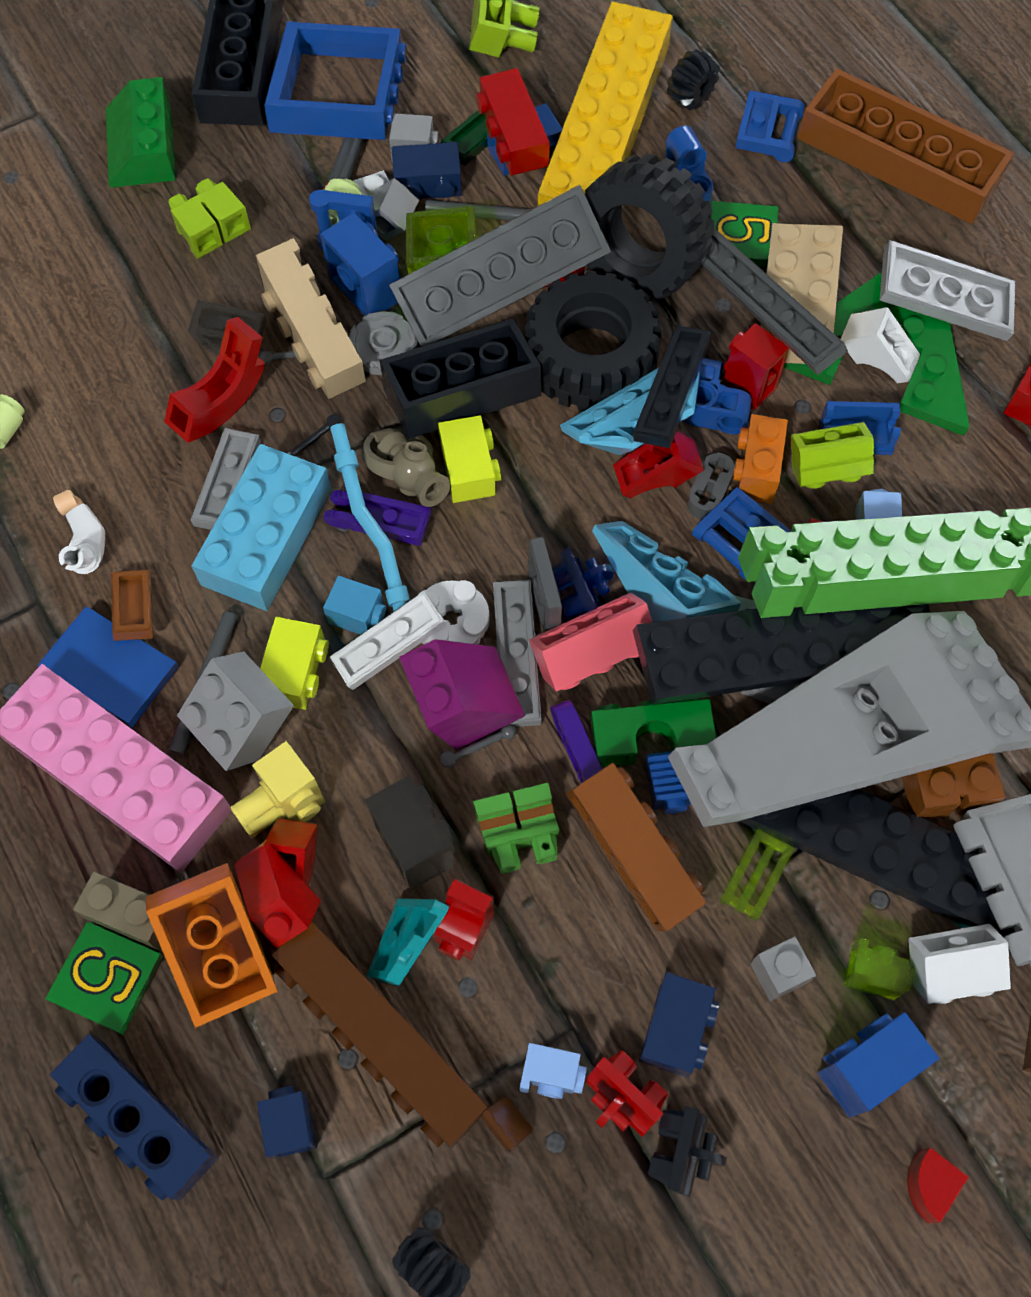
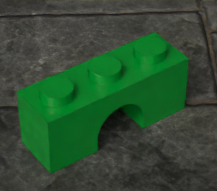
[590,698,716,768]

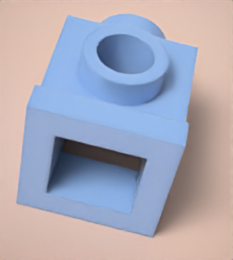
[520,1043,587,1099]

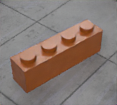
[565,763,706,932]

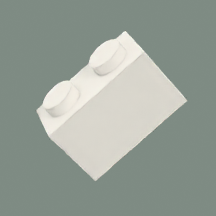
[908,924,1011,1004]

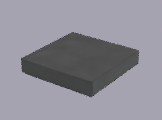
[528,537,562,633]

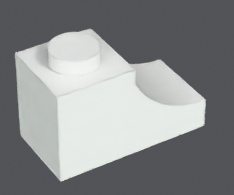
[840,307,920,383]

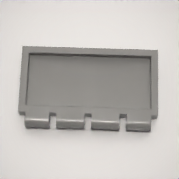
[953,794,1031,967]

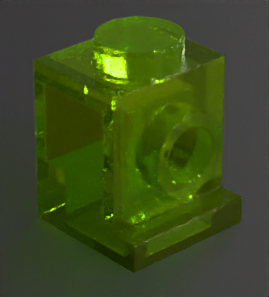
[844,938,915,1000]

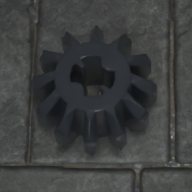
[667,49,720,111]
[392,1227,471,1297]

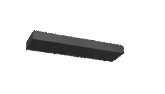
[633,325,711,448]

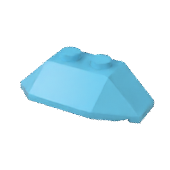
[560,368,699,455]

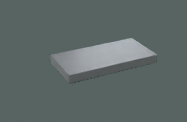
[880,240,1015,341]

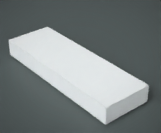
[330,592,447,690]

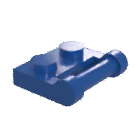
[735,90,805,162]
[309,190,378,250]
[692,487,791,581]

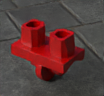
[584,1051,668,1137]

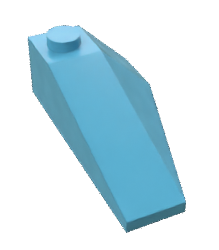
[593,521,742,622]

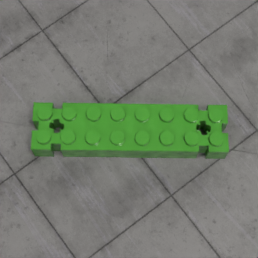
[738,508,1031,618]

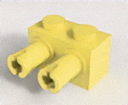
[230,741,325,839]

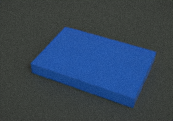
[37,606,179,728]

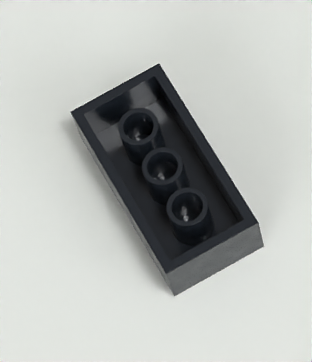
[379,319,541,439]

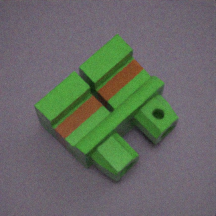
[473,783,559,874]

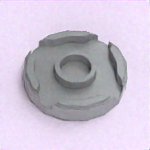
[349,311,418,376]

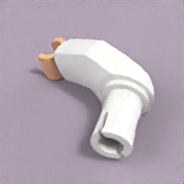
[53,490,105,574]

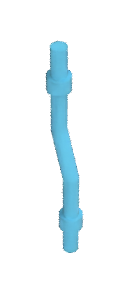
[330,423,410,612]

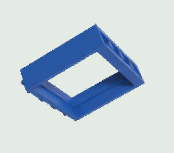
[265,22,407,140]

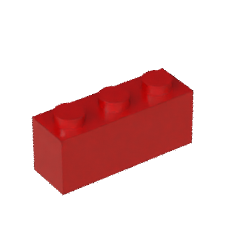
[476,68,550,176]

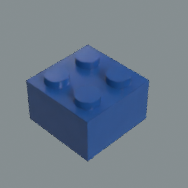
[320,212,401,316]
[817,1012,940,1118]

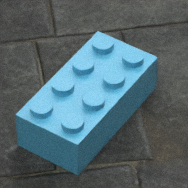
[191,444,332,612]

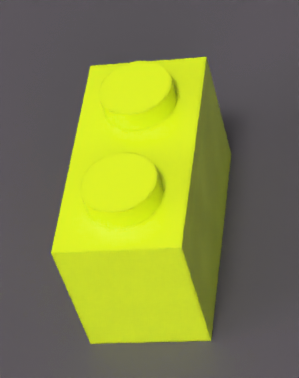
[438,415,501,503]
[260,617,329,710]

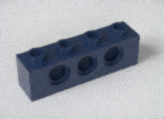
[49,1034,219,1201]

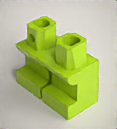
[168,178,251,259]

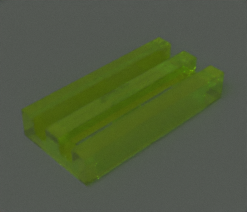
[720,829,794,922]

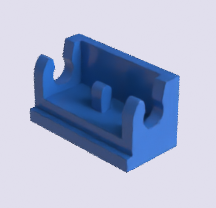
[819,401,901,455]

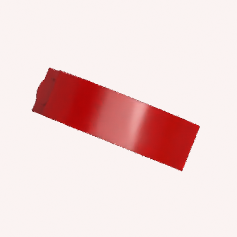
[164,317,265,443]

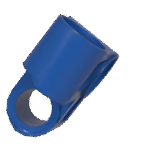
[665,125,713,204]
[683,358,752,434]

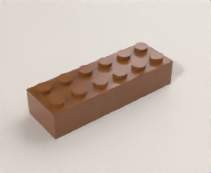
[797,68,1014,224]

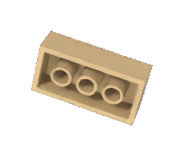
[761,223,843,364]

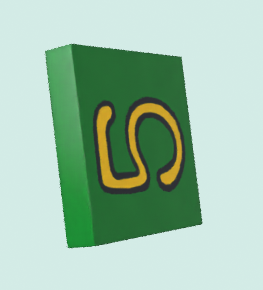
[710,201,778,267]
[45,921,164,1035]

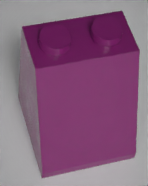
[399,639,526,750]

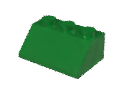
[106,77,176,188]

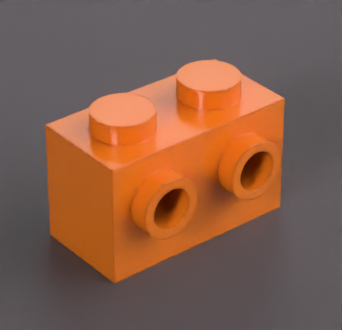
[732,414,788,504]

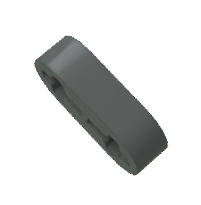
[687,453,735,519]

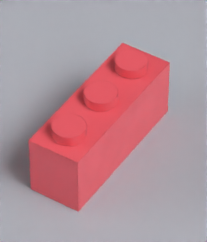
[529,592,652,692]

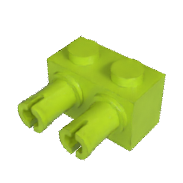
[469,0,539,58]

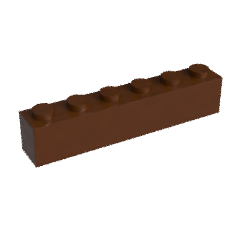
[272,921,488,1149]

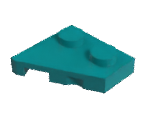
[366,898,449,986]

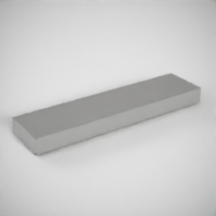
[493,580,541,727]

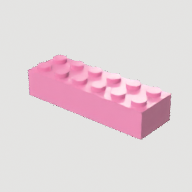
[0,664,232,874]

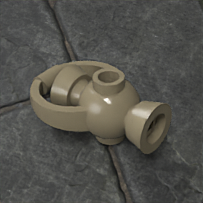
[362,428,451,507]

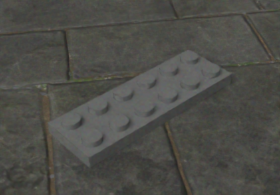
[389,184,611,347]

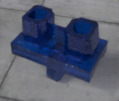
[552,548,614,620]

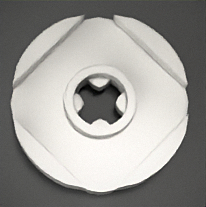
[418,580,489,645]

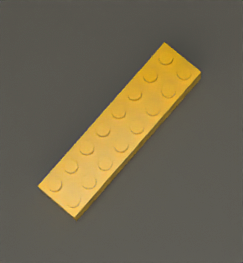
[538,1,673,206]

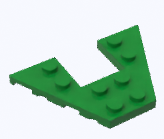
[784,273,970,436]

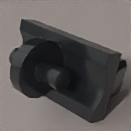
[648,1106,727,1197]

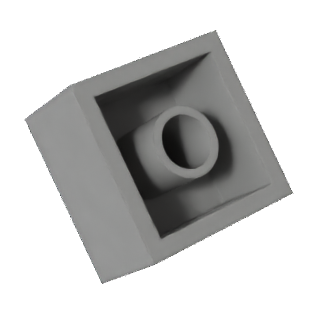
[177,651,294,771]

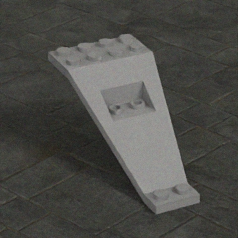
[668,611,1031,827]

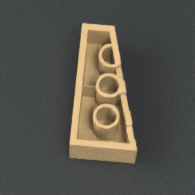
[256,238,366,399]

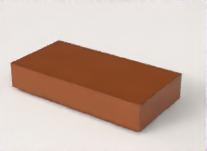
[111,570,153,641]

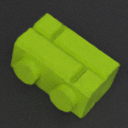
[791,422,874,488]

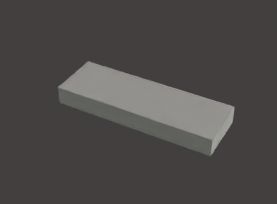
[191,428,261,530]

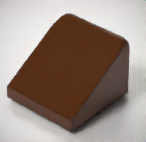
[481,1097,533,1152]

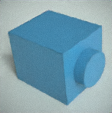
[323,576,386,635]

